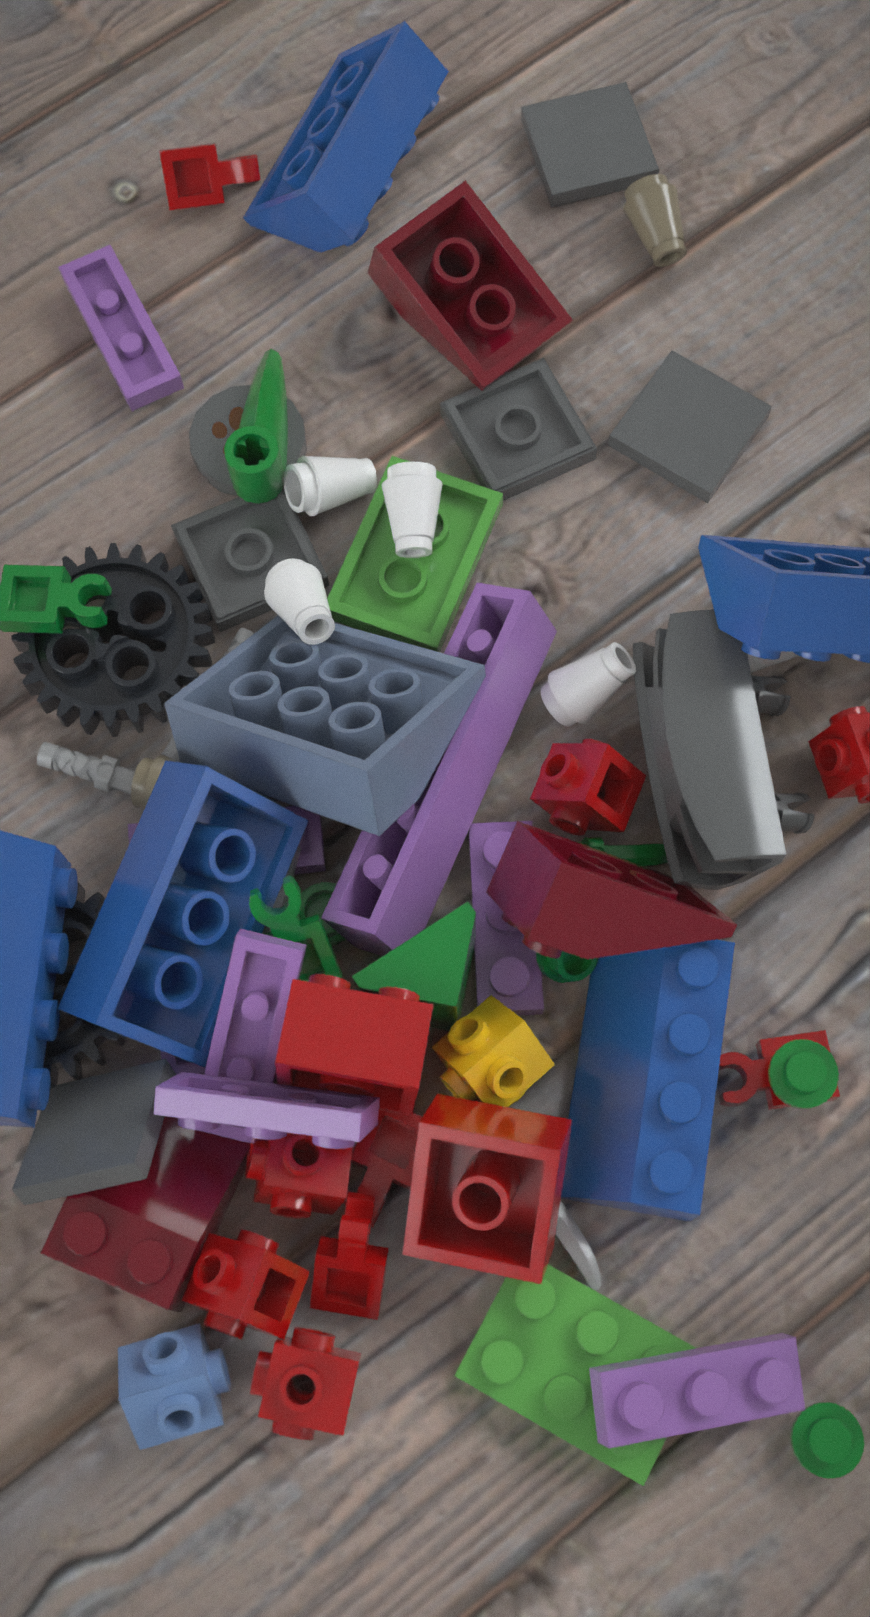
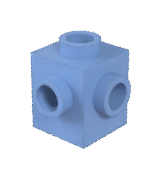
[118,1323,231,1450]

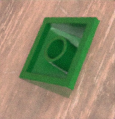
[352,902,476,1031]

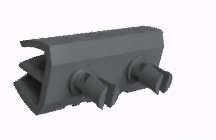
[633,609,815,890]

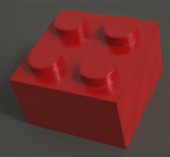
[275,974,434,1116]
[402,1093,572,1284]

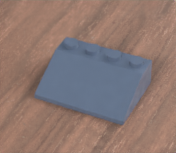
[164,615,486,836]

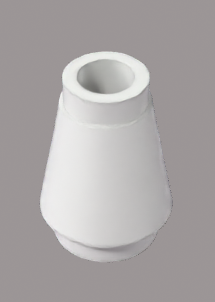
[284,456,377,516]
[382,462,443,558]
[264,558,335,645]
[541,642,636,727]

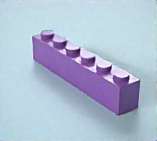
[321,583,557,956]

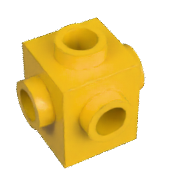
[431,995,555,1107]

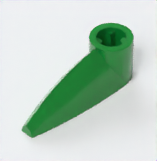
[224,349,288,504]

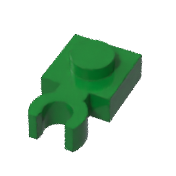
[0,564,112,634]
[249,875,343,982]

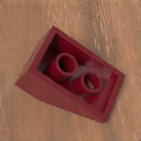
[367,180,573,391]
[486,821,737,959]
[40,1116,251,1313]

